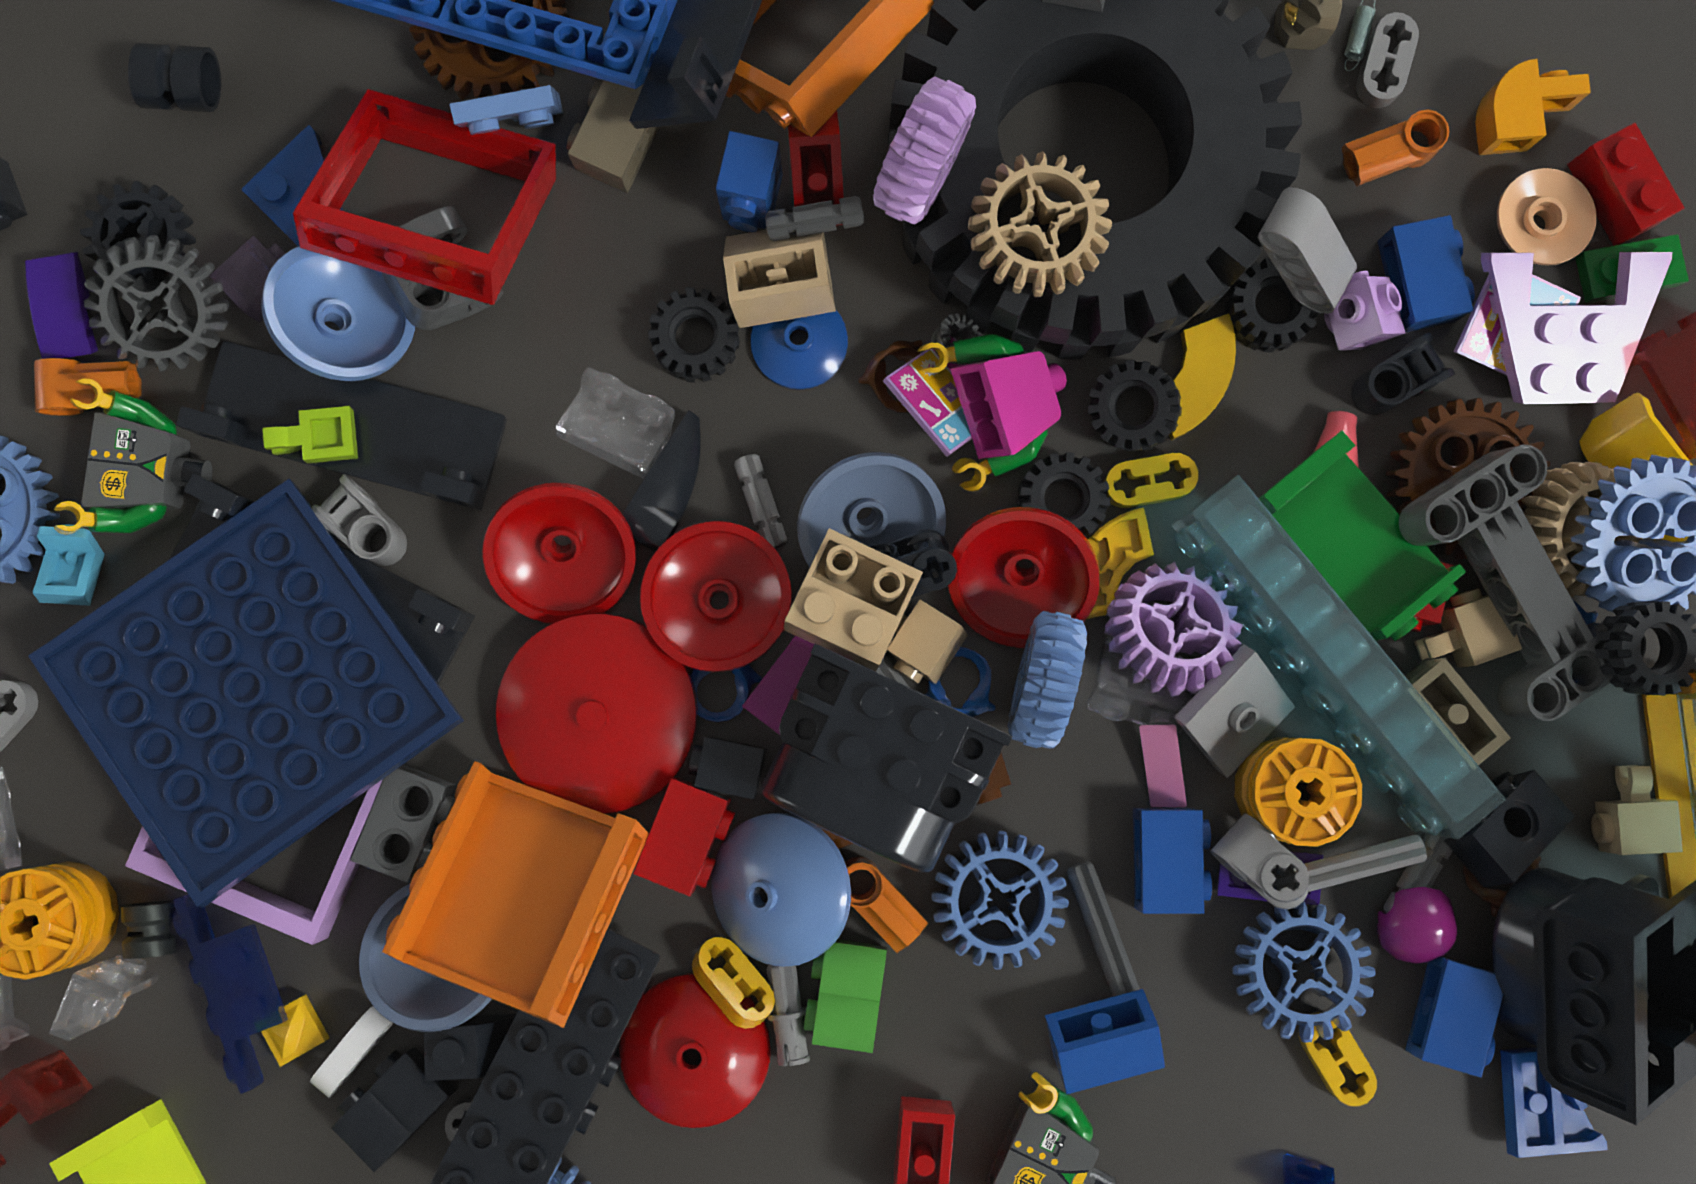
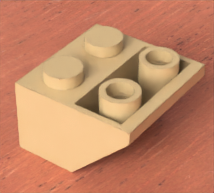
[723,229,836,328]
[784,528,923,672]

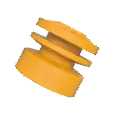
[1234,737,1362,847]
[0,861,120,980]

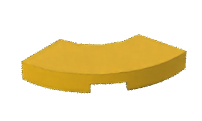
[1169,313,1236,441]
[1087,507,1154,619]

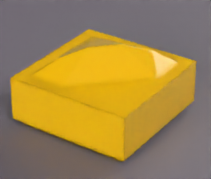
[256,994,330,1067]

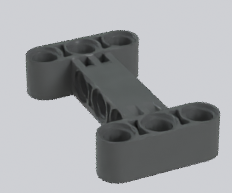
[1399,445,1646,721]

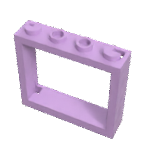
[125,779,383,945]

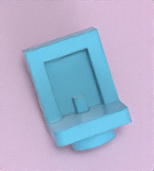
[33,524,105,606]

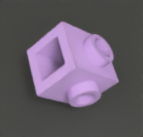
[1324,271,1405,350]

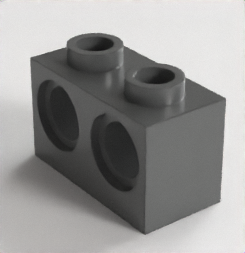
[350,764,457,883]

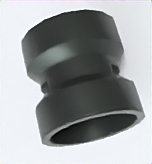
[121,901,176,959]

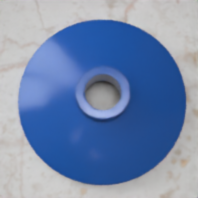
[751,310,848,390]

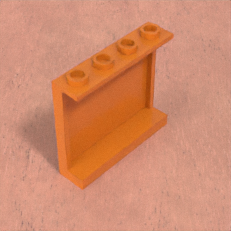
[382,761,649,1028]

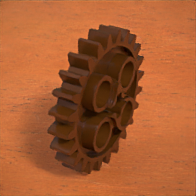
[409,0,570,100]
[1386,398,1551,559]

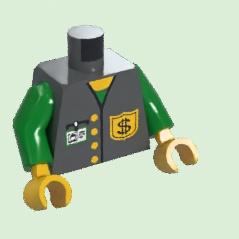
[54,378,213,535]
[985,1072,1116,1184]

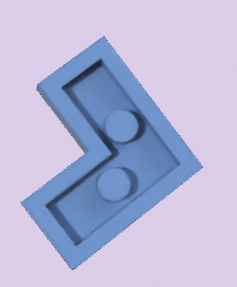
[450,85,563,135]

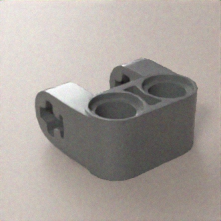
[381,206,504,330]

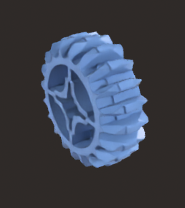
[1008,611,1087,749]
[931,830,1069,970]
[1232,902,1376,1043]

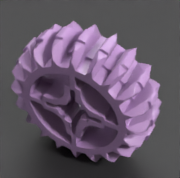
[873,77,976,224]
[1104,561,1243,697]

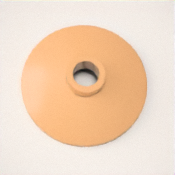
[1497,168,1596,266]

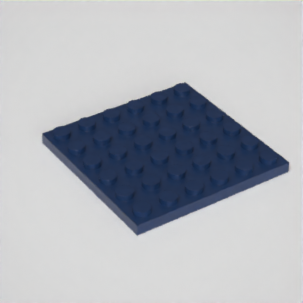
[28,478,464,907]

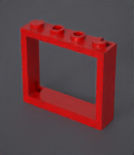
[293,89,556,305]

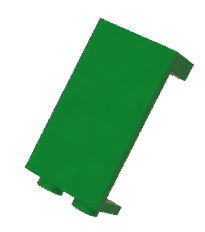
[1254,430,1466,642]

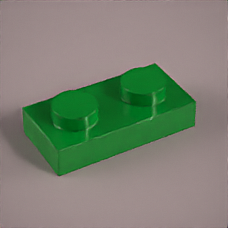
[1575,234,1689,303]

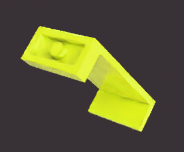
[49,1099,207,1184]

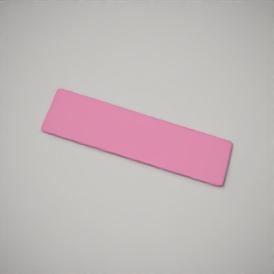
[1139,724,1187,807]

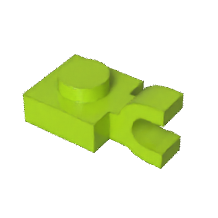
[263,406,358,464]

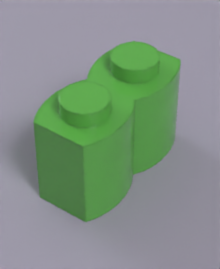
[804,939,887,1053]

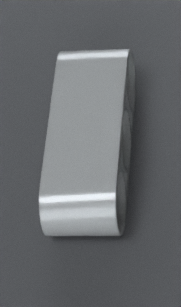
[1258,187,1357,314]

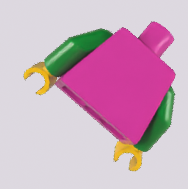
[917,334,1067,491]

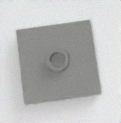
[1174,644,1295,778]

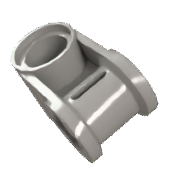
[312,474,407,566]
[1210,813,1309,909]

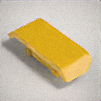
[1579,393,1693,542]

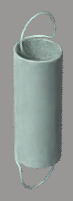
[1344,0,1376,71]

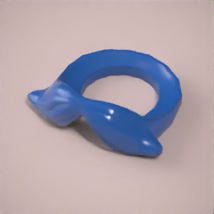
[924,647,996,717]
[690,665,762,722]

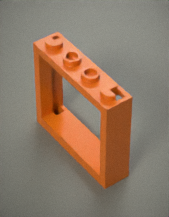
[726,0,934,137]

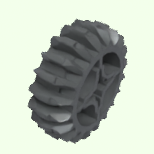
[84,235,230,372]

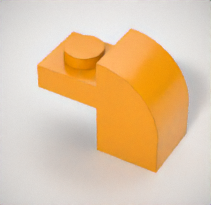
[1475,59,1591,155]

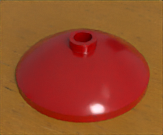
[483,482,636,624]
[948,507,1100,648]
[640,521,792,672]
[619,973,771,1128]

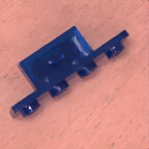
[172,894,288,1094]

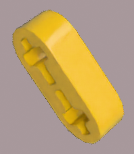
[1103,453,1198,508]
[692,937,775,1029]
[1299,1012,1377,1106]

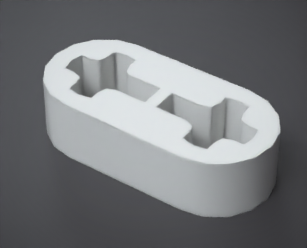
[310,1006,393,1098]

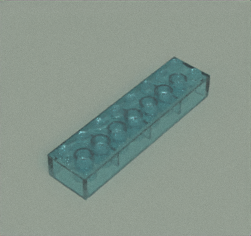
[1171,474,1506,839]

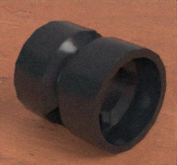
[128,43,222,112]

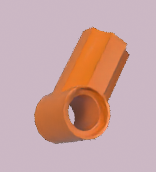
[1341,109,1450,187]
[34,358,142,416]
[845,857,928,953]

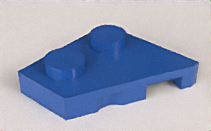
[241,125,343,246]
[1500,1047,1608,1158]

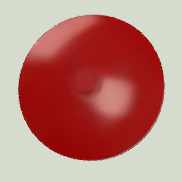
[496,613,698,814]

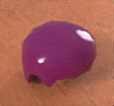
[1377,887,1457,964]

